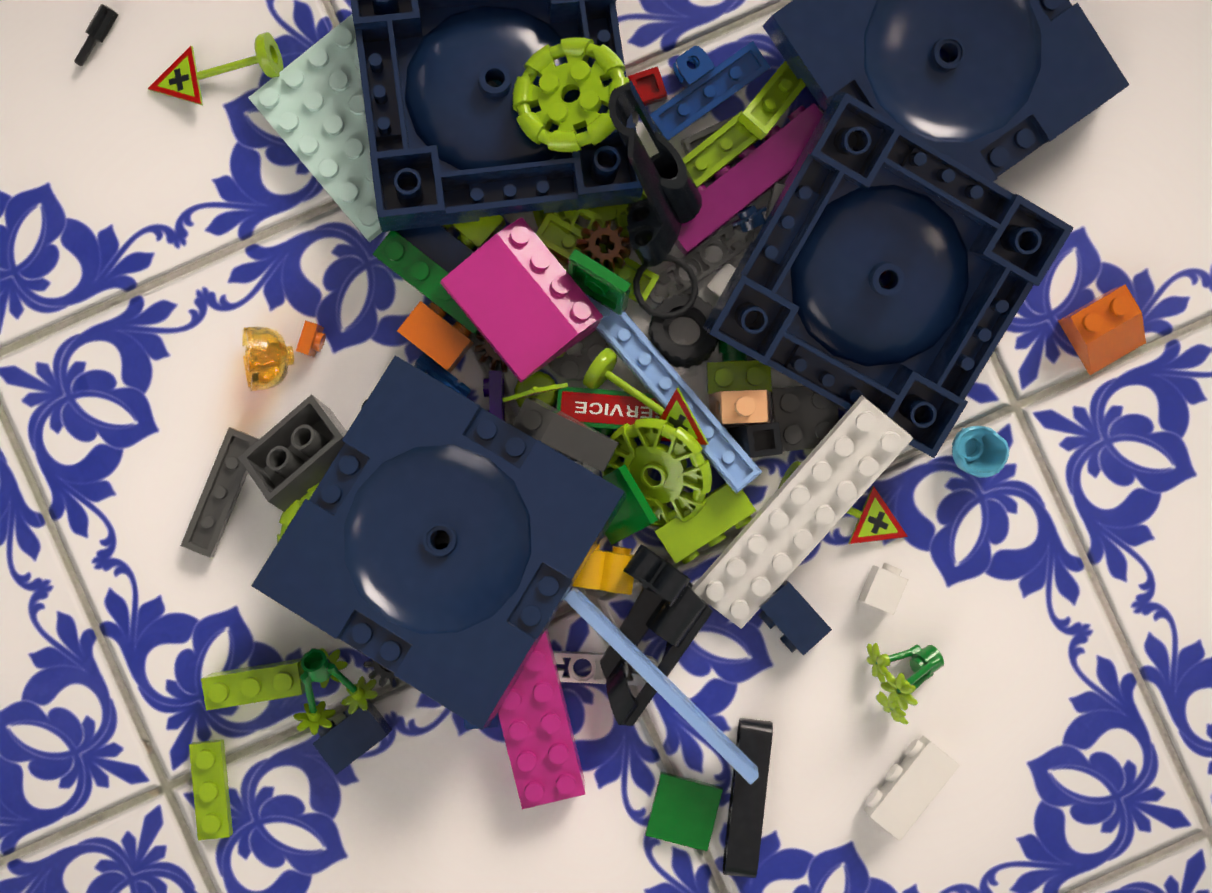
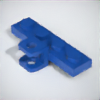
[649,41,771,141]

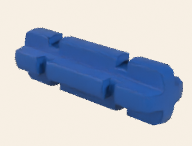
[414,353,471,397]

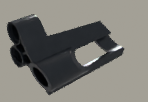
[608,81,702,267]
[600,545,713,726]

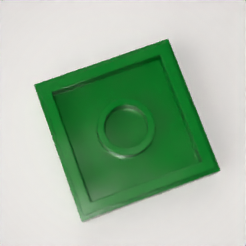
[568,249,631,315]
[602,464,658,545]
[645,771,723,851]

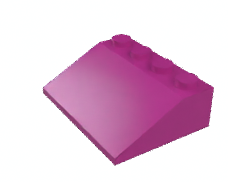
[440,217,603,383]

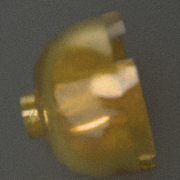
[242,326,294,391]

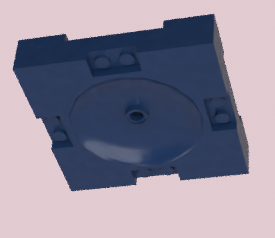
[351,0,643,232]
[763,0,1129,182]
[703,93,1074,458]
[251,355,627,730]

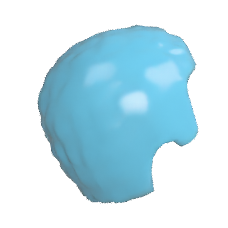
[952,426,1009,478]

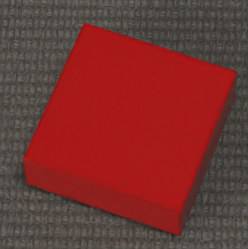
[628,66,668,106]

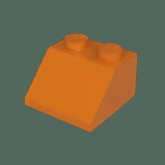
[1058,284,1146,375]

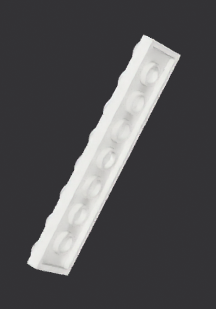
[692,395,913,629]

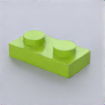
[706,360,772,395]

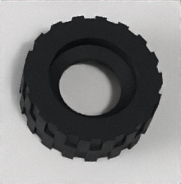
[648,294,719,368]

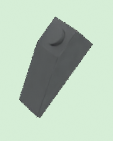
[512,397,619,472]

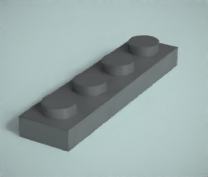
[180,427,259,558]

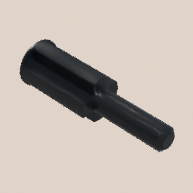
[74,4,118,66]

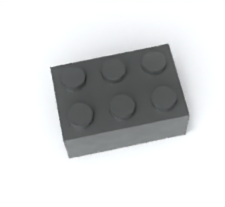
[238,394,347,512]

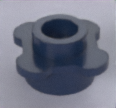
[731,205,767,233]

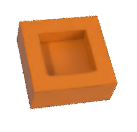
[296,320,326,357]

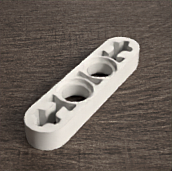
[553,651,659,686]

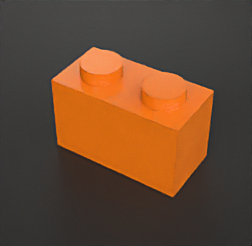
[397,301,474,373]

